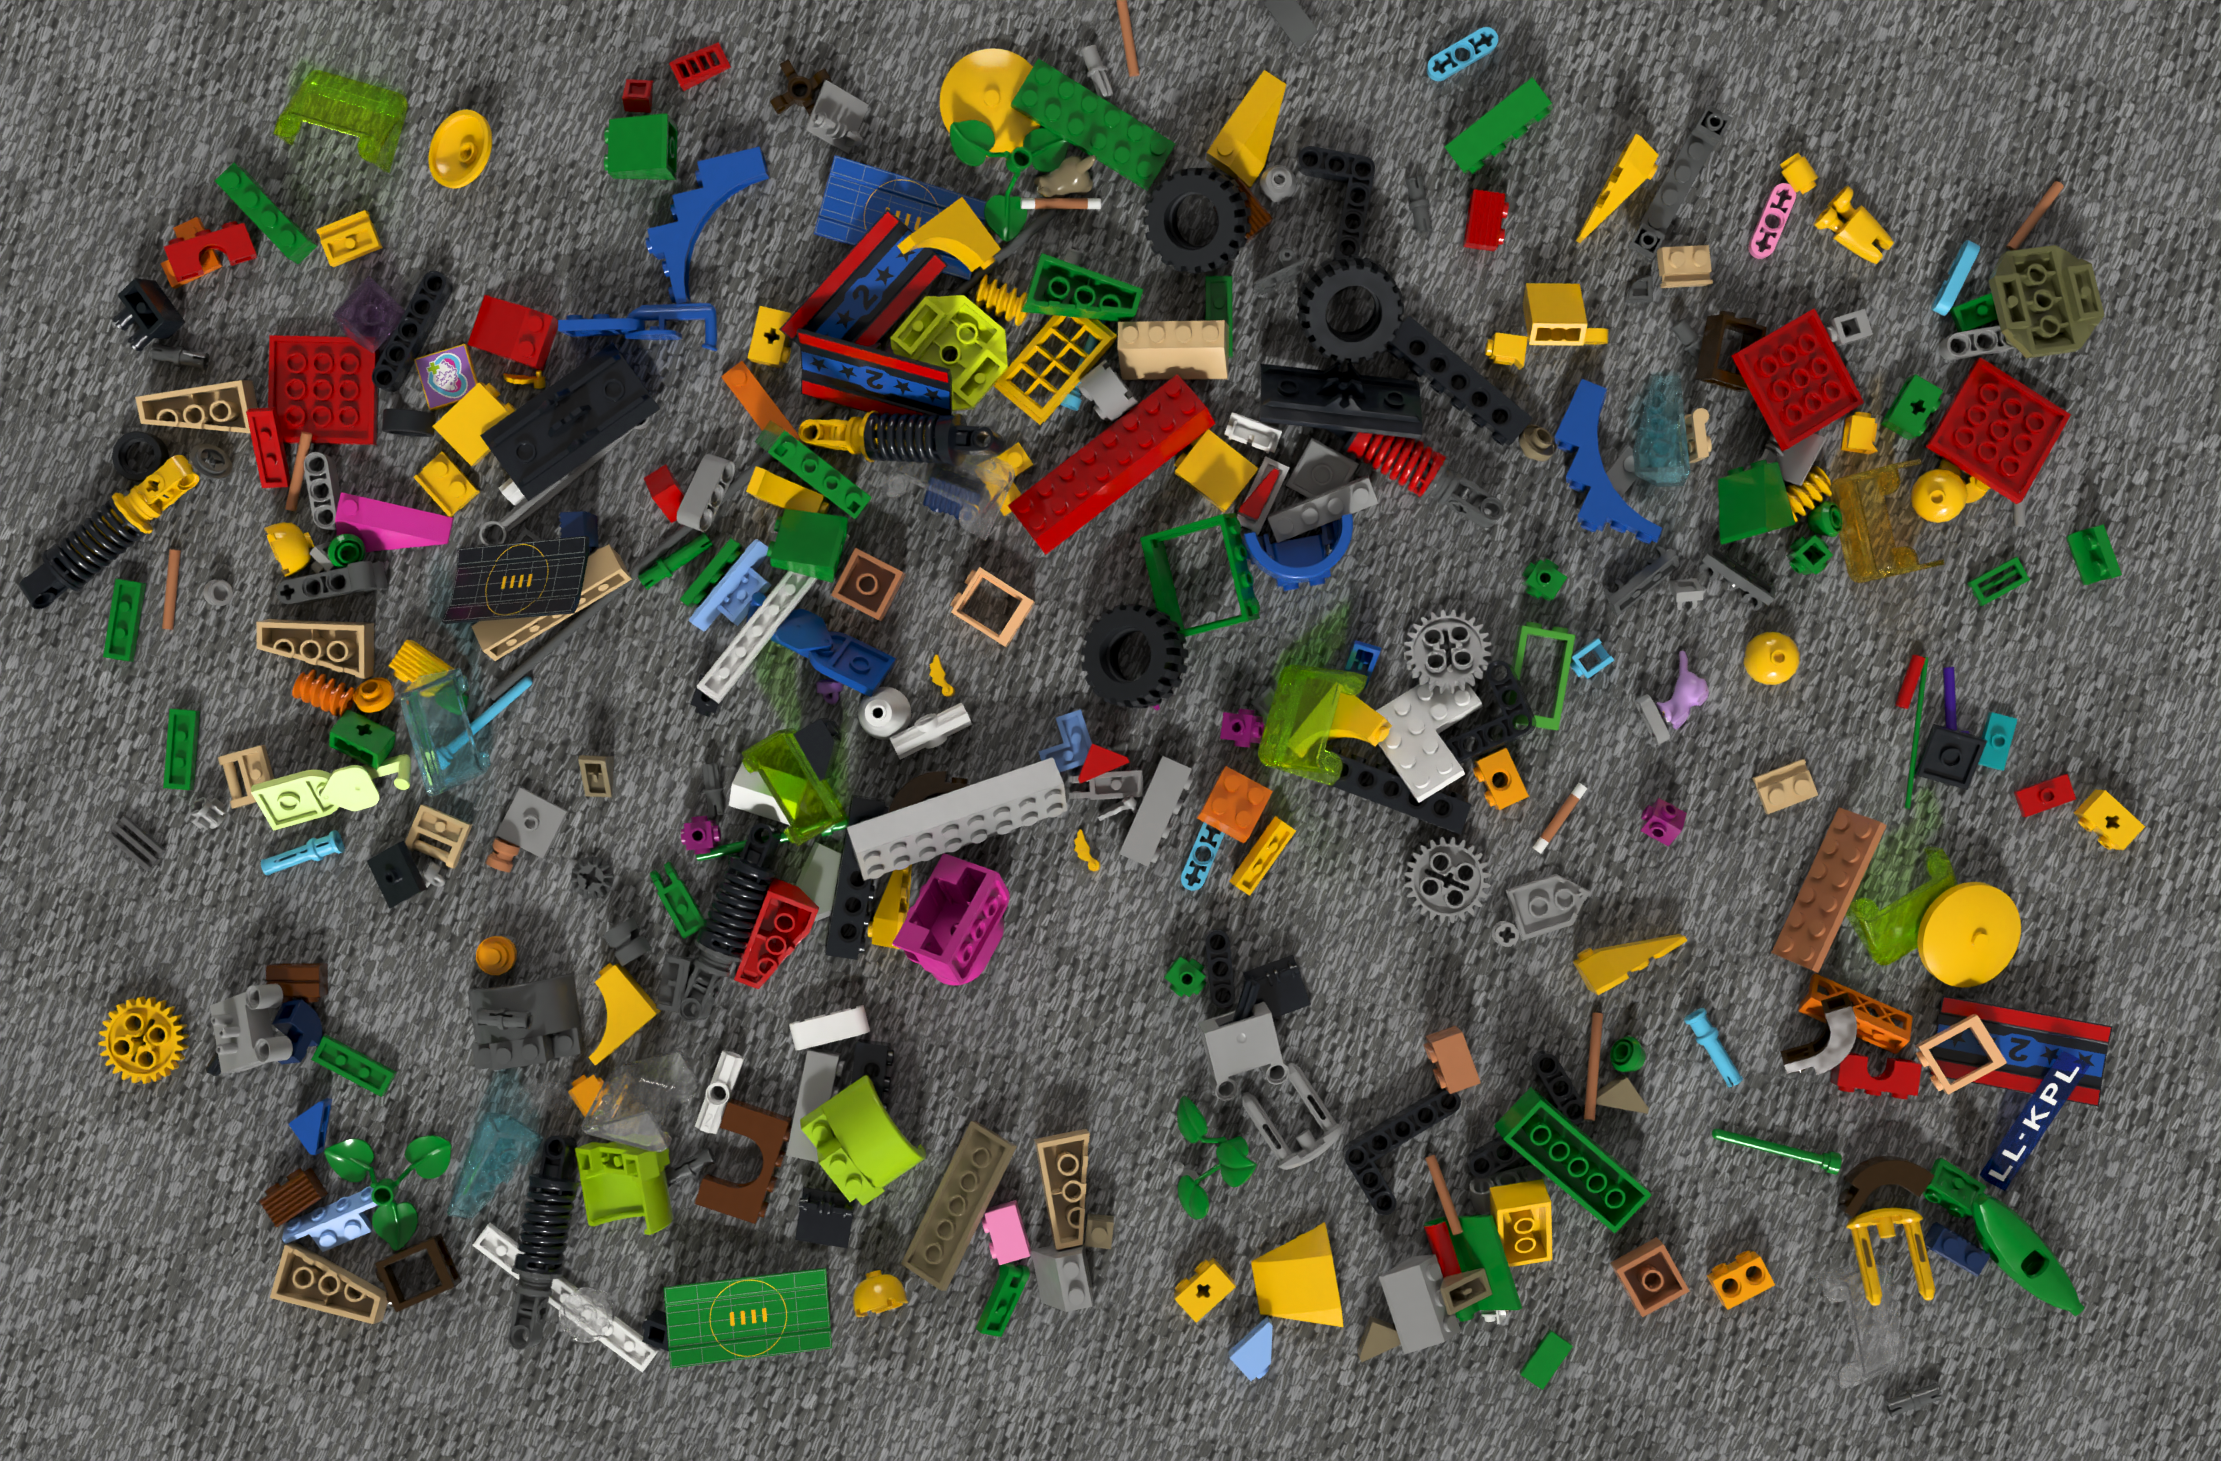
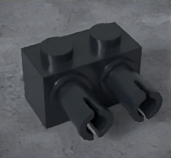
[113,278,185,352]

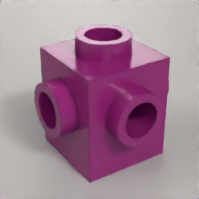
[1220,709,1265,748]
[1640,798,1687,846]
[681,816,721,855]

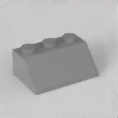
[1379,1255,1461,1354]

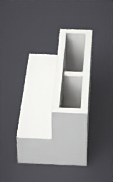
[729,761,806,826]

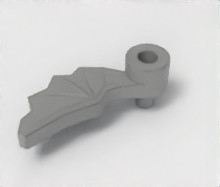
[1097,795,1138,821]
[1172,1161,1205,1188]

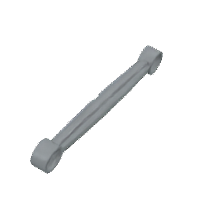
[479,415,652,546]

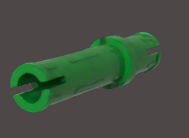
[638,532,714,590]

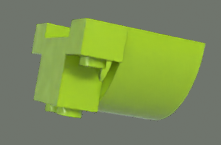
[800,1075,926,1206]
[575,1134,673,1235]

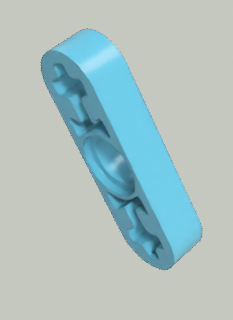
[1426,27,1498,81]
[1931,240,1980,316]
[1181,822,1225,891]

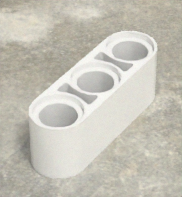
[789,1005,870,1050]

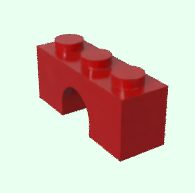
[164,221,257,282]
[1830,1052,1922,1099]

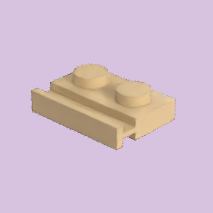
[1657,245,1713,288]
[1752,759,1818,814]

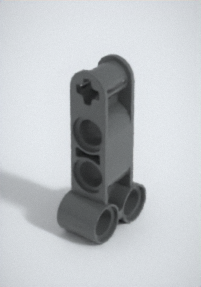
[276,561,389,605]

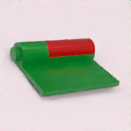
[1423,1215,1522,1322]

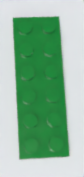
[1011,58,1175,191]

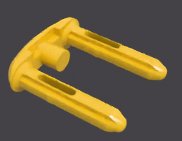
[1846,1208,1936,1306]

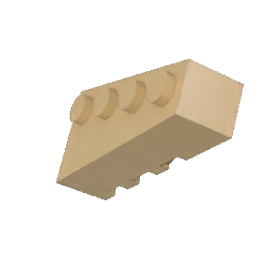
[135,380,258,433]
[256,619,374,679]
[1034,1129,1090,1250]
[270,1242,388,1324]

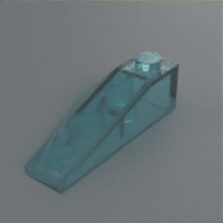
[1633,376,1690,487]
[447,1112,543,1219]

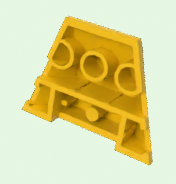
[1251,1222,1343,1327]

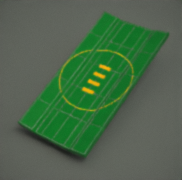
[664,1267,832,1369]

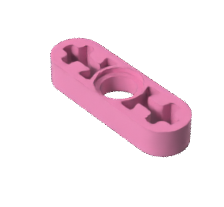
[1748,183,1796,259]

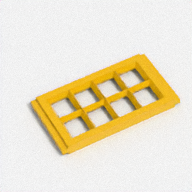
[994,315,1118,425]

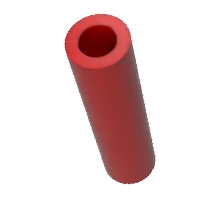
[1895,655,1926,709]

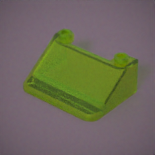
[273,70,408,173]
[1258,664,1368,786]
[742,728,848,847]
[1845,846,1958,965]

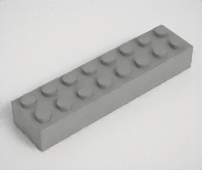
[847,757,1067,880]

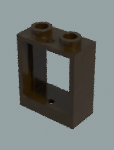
[1695,311,1767,392]
[375,1233,462,1312]

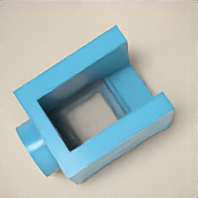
[1570,638,1614,679]

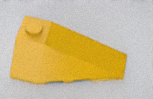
[1206,70,1286,188]
[1576,134,1659,243]
[868,864,912,949]
[1573,934,1687,995]

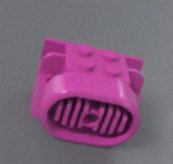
[892,853,1010,985]

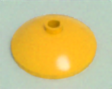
[428,109,492,189]

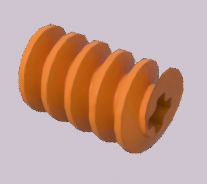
[292,669,355,717]

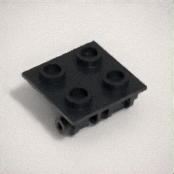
[1243,954,1311,1018]
[795,1187,856,1248]

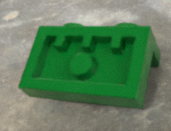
[2066,524,2122,585]
[1923,1158,1986,1218]

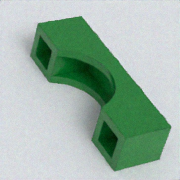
[215,163,317,264]

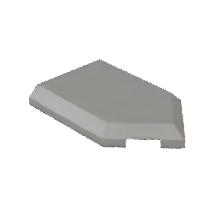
[795,841,860,922]
[1505,874,1590,941]

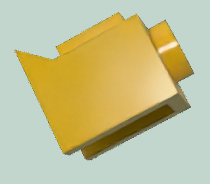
[1485,333,1528,370]
[1841,412,1878,454]

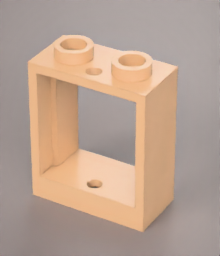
[950,567,1035,648]
[1915,1014,2007,1095]

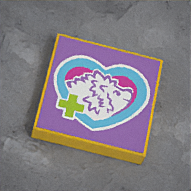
[414,344,478,411]

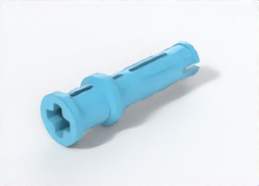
[261,830,345,876]
[1684,1008,1743,1087]

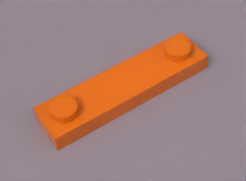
[721,361,807,446]

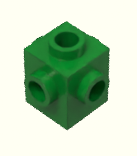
[1786,535,1833,575]
[1522,559,1567,601]
[1164,954,1206,998]

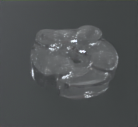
[559,1287,615,1343]

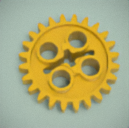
[98,996,189,1084]

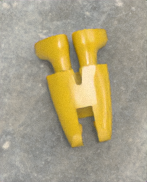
[1813,185,1894,264]

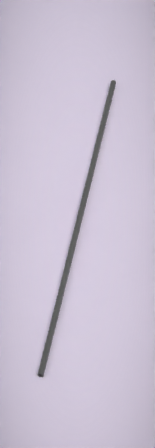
[488,209,1057,701]

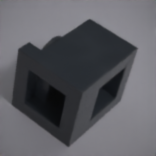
[690,674,725,717]
[642,1309,669,1351]

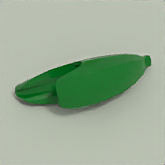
[1971,1193,2085,1317]

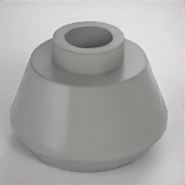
[1260,165,1296,202]

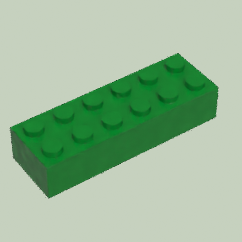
[1494,1087,1652,1233]

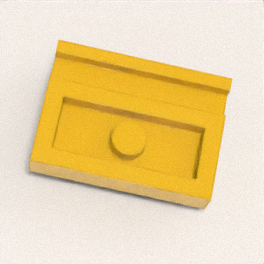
[316,210,382,267]
[414,451,480,517]

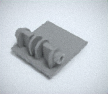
[805,80,868,154]
[1757,434,1827,486]

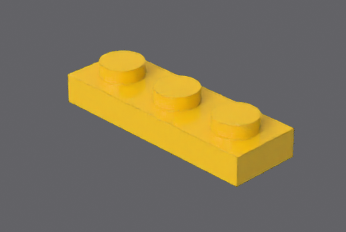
[1229,816,1296,896]

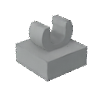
[309,542,340,573]
[1670,578,1704,610]

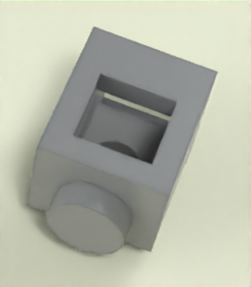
[1826,309,1873,347]

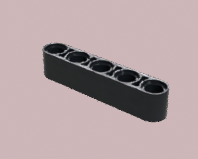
[372,271,453,392]

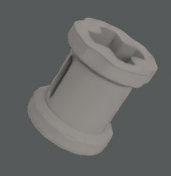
[1492,921,1519,947]

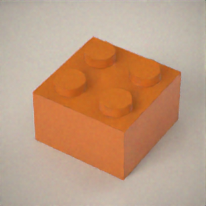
[1197,766,1273,843]

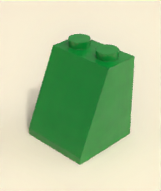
[604,114,678,180]
[1718,459,1795,545]
[767,509,848,583]

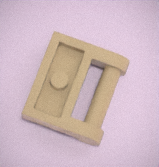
[1681,408,1712,464]
[218,745,274,809]
[405,804,473,869]

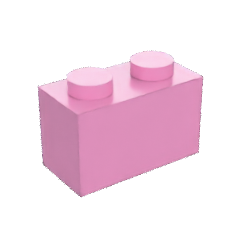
[981,1200,1031,1265]

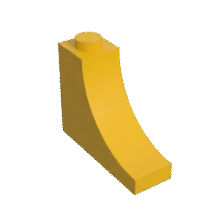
[897,197,1001,272]
[746,466,829,514]
[1287,683,1392,759]
[588,963,661,1065]

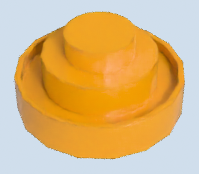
[353,678,395,713]
[476,936,517,975]

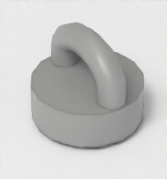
[203,579,233,606]
[421,862,446,887]

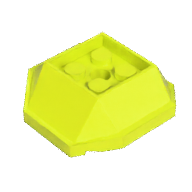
[890,295,1008,412]

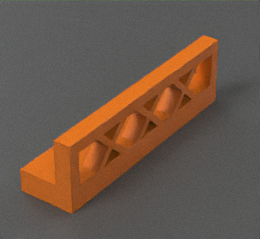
[1798,973,1913,1054]

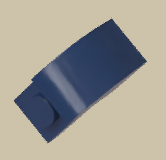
[272,1000,322,1064]

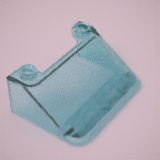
[401,668,490,797]

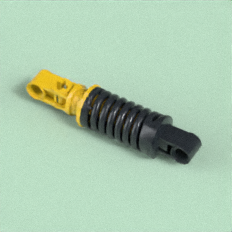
[798,411,1004,466]
[19,455,199,609]

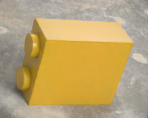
[1523,283,1587,346]
[432,382,516,466]
[1174,429,1258,513]

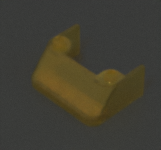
[1830,459,1944,583]

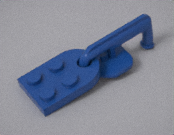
[558,303,717,351]
[746,592,896,697]

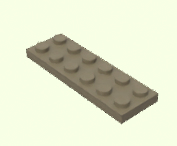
[901,1121,1017,1291]

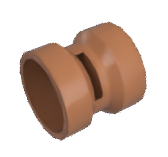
[485,838,521,872]

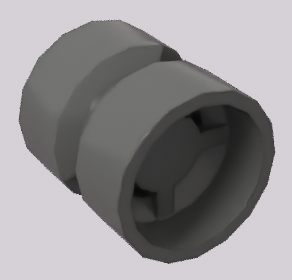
[603,917,652,967]

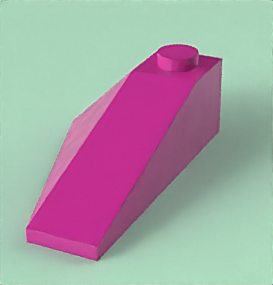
[335,492,454,553]

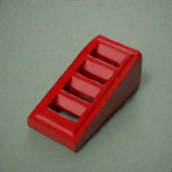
[669,42,731,91]
[1237,468,1280,522]

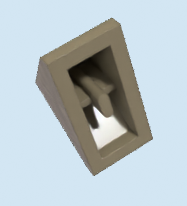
[578,755,614,798]
[1596,1074,1649,1114]
[1440,1268,1492,1315]
[1357,1316,1401,1362]

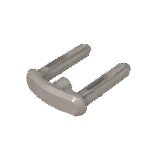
[1241,1063,1343,1170]

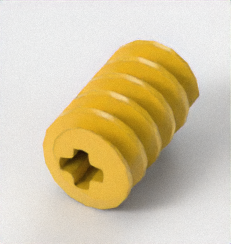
[975,274,1029,326]
[1786,466,1832,523]

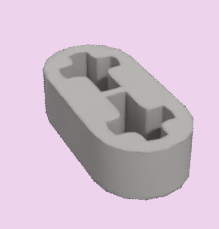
[1635,694,1670,745]

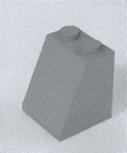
[1031,1240,1094,1312]

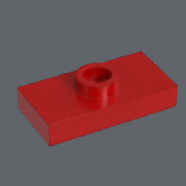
[2014,774,2076,817]

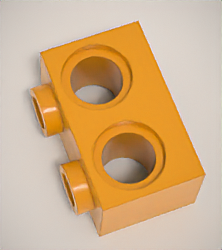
[1707,1251,1775,1310]

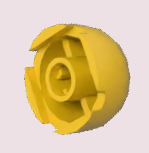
[1910,468,1968,523]
[264,522,314,577]
[1744,632,1800,685]
[853,1270,908,1317]

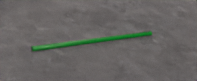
[1905,657,1928,809]

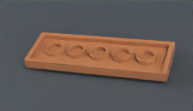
[1771,807,1887,973]

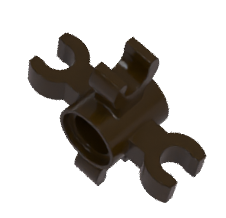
[770,59,832,116]

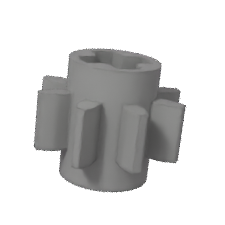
[190,796,225,830]

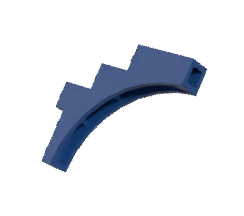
[645,146,769,304]
[1555,379,1663,544]

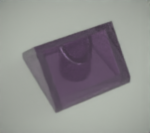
[332,276,405,353]

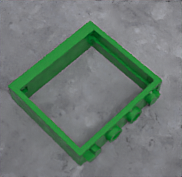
[754,421,872,519]
[1140,513,1260,638]

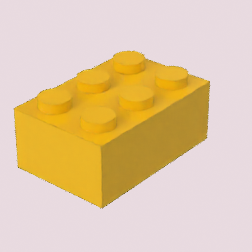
[1489,1179,1552,1267]

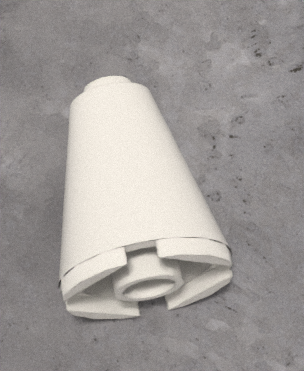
[858,687,911,740]

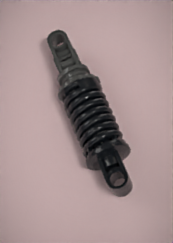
[678,823,781,1022]
[508,1135,580,1350]

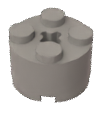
[1077,360,1138,422]

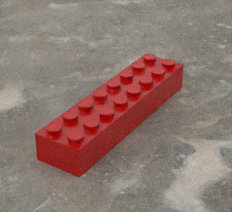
[1007,374,1216,555]

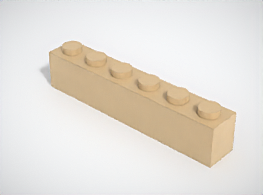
[471,544,632,661]

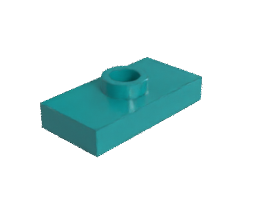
[1978,712,2018,771]

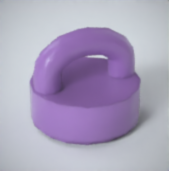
[816,679,843,704]

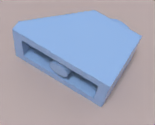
[1228,1316,1273,1381]

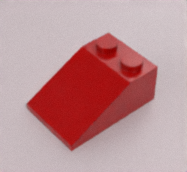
[467,295,558,371]

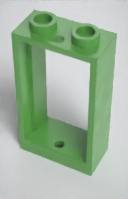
[1502,622,1575,730]

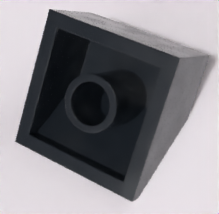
[793,718,842,781]

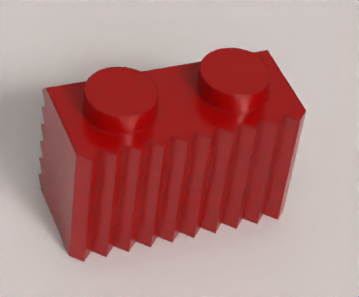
[1463,189,1509,252]

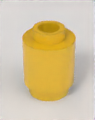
[1780,152,1819,194]

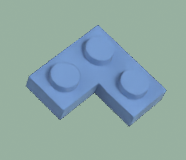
[1038,709,1092,773]

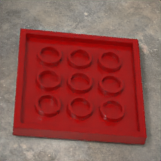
[1731,308,1864,451]
[268,335,379,445]
[1926,357,2071,504]

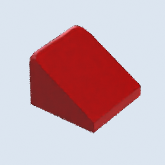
[622,79,653,113]

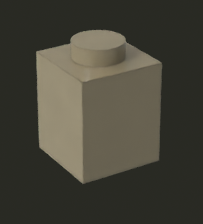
[1084,1213,1114,1249]

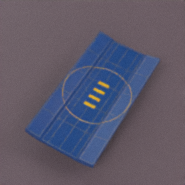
[814,155,987,281]

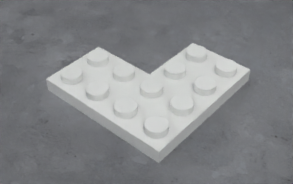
[1376,664,1483,803]

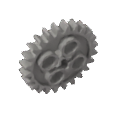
[1404,609,1492,694]
[1403,836,1491,923]

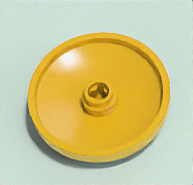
[940,48,1041,157]
[1917,882,2021,988]

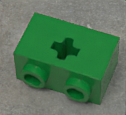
[1880,374,1943,440]
[329,709,395,770]

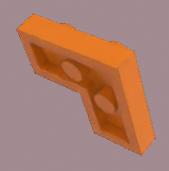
[160,217,222,289]

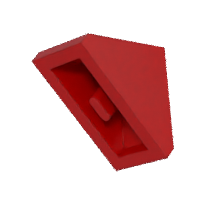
[644,464,685,523]
[1078,743,1130,784]

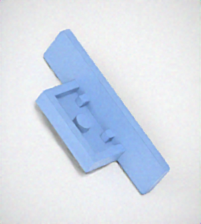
[689,539,771,631]
[282,1186,377,1252]

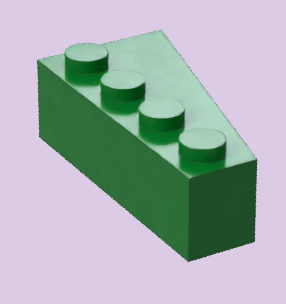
[1445,77,1553,174]
[1021,253,1143,322]

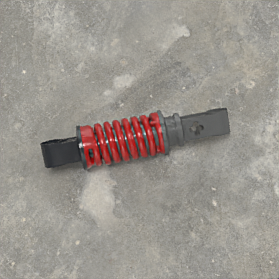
[1327,429,1504,528]

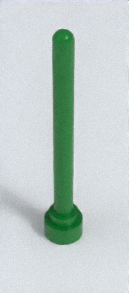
[1712,1129,1842,1175]

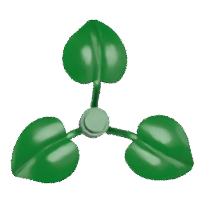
[950,120,1070,242]
[1177,1095,1257,1220]
[324,1135,452,1251]

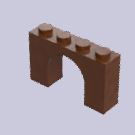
[694,1098,792,1224]

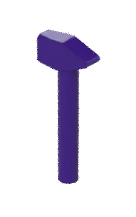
[1943,667,1970,734]

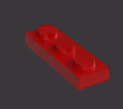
[246,407,291,488]

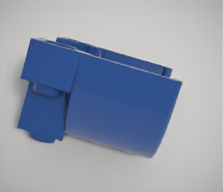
[1242,514,1353,591]

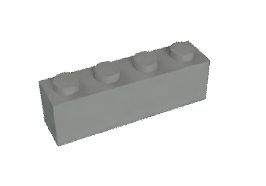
[1268,475,1378,543]
[1119,756,1194,867]
[786,1047,845,1162]

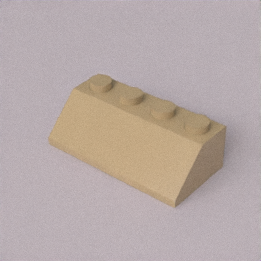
[1117,320,1229,380]

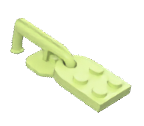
[251,754,411,831]

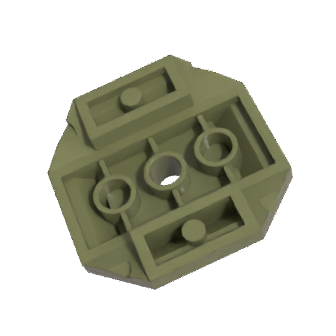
[1989,245,2105,358]

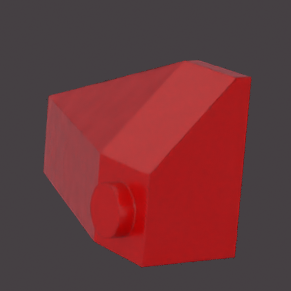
[734,878,819,989]

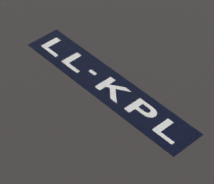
[1979,1051,2090,1191]

